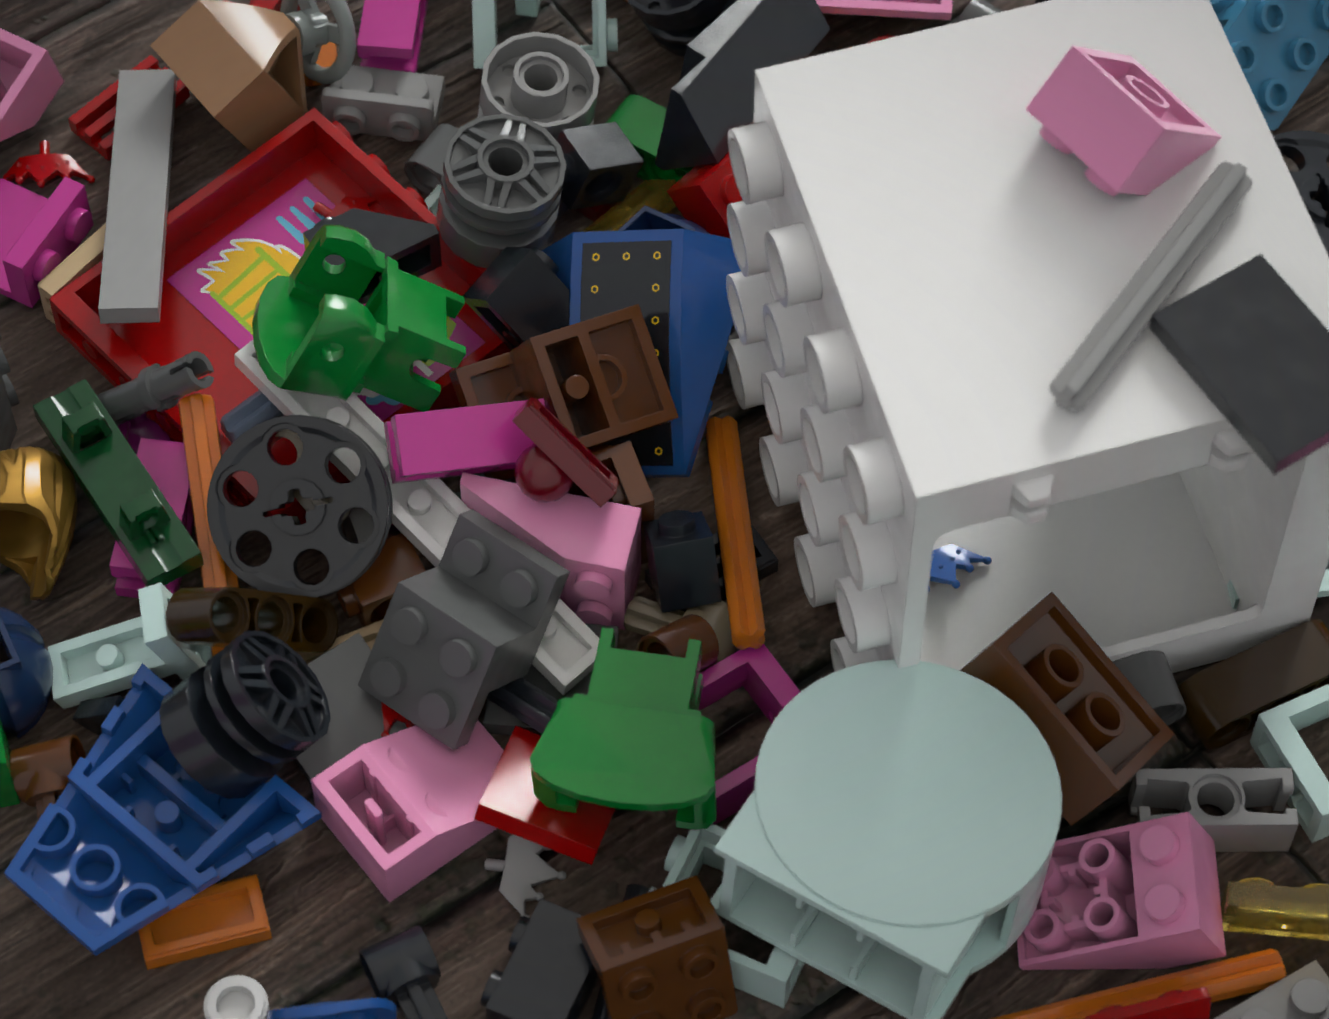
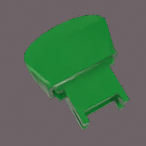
[252,225,466,412]
[530,627,717,830]

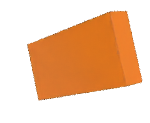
[138,874,272,970]

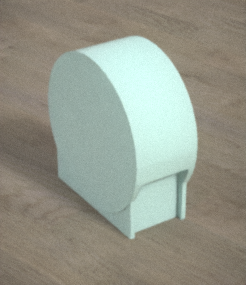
[710,660,1062,1019]

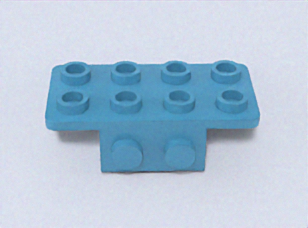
[1210,0,1329,130]

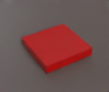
[474,726,616,865]

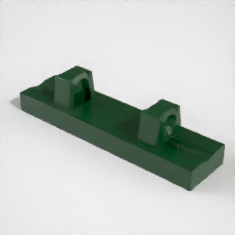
[33,379,204,587]

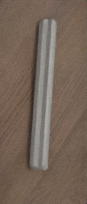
[1049,161,1252,411]

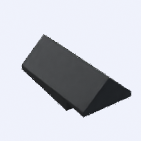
[655,0,830,170]

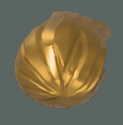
[0,446,77,600]

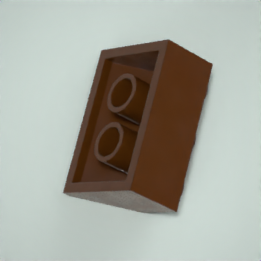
[959,592,1175,826]

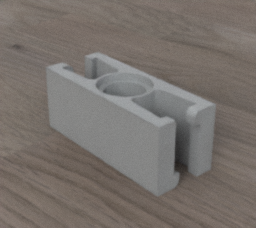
[1128,768,1299,852]

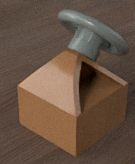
[150,0,356,152]

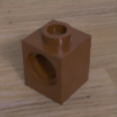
[336,533,426,628]

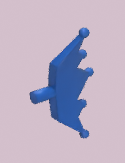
[928,544,992,592]

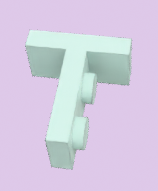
[48,582,212,709]

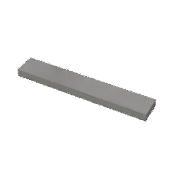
[98,69,177,324]

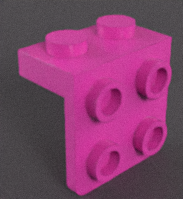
[0,177,94,308]

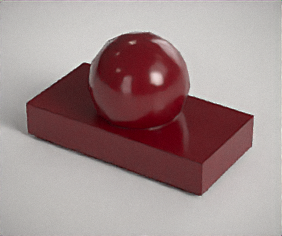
[512,397,618,508]

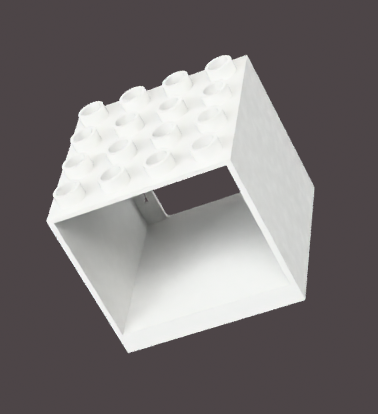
[726,0,1329,673]

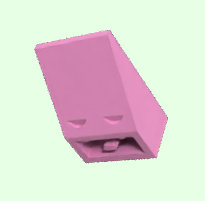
[311,719,504,903]
[1017,811,1226,970]

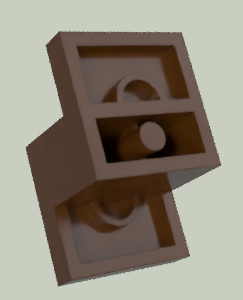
[449,304,679,481]

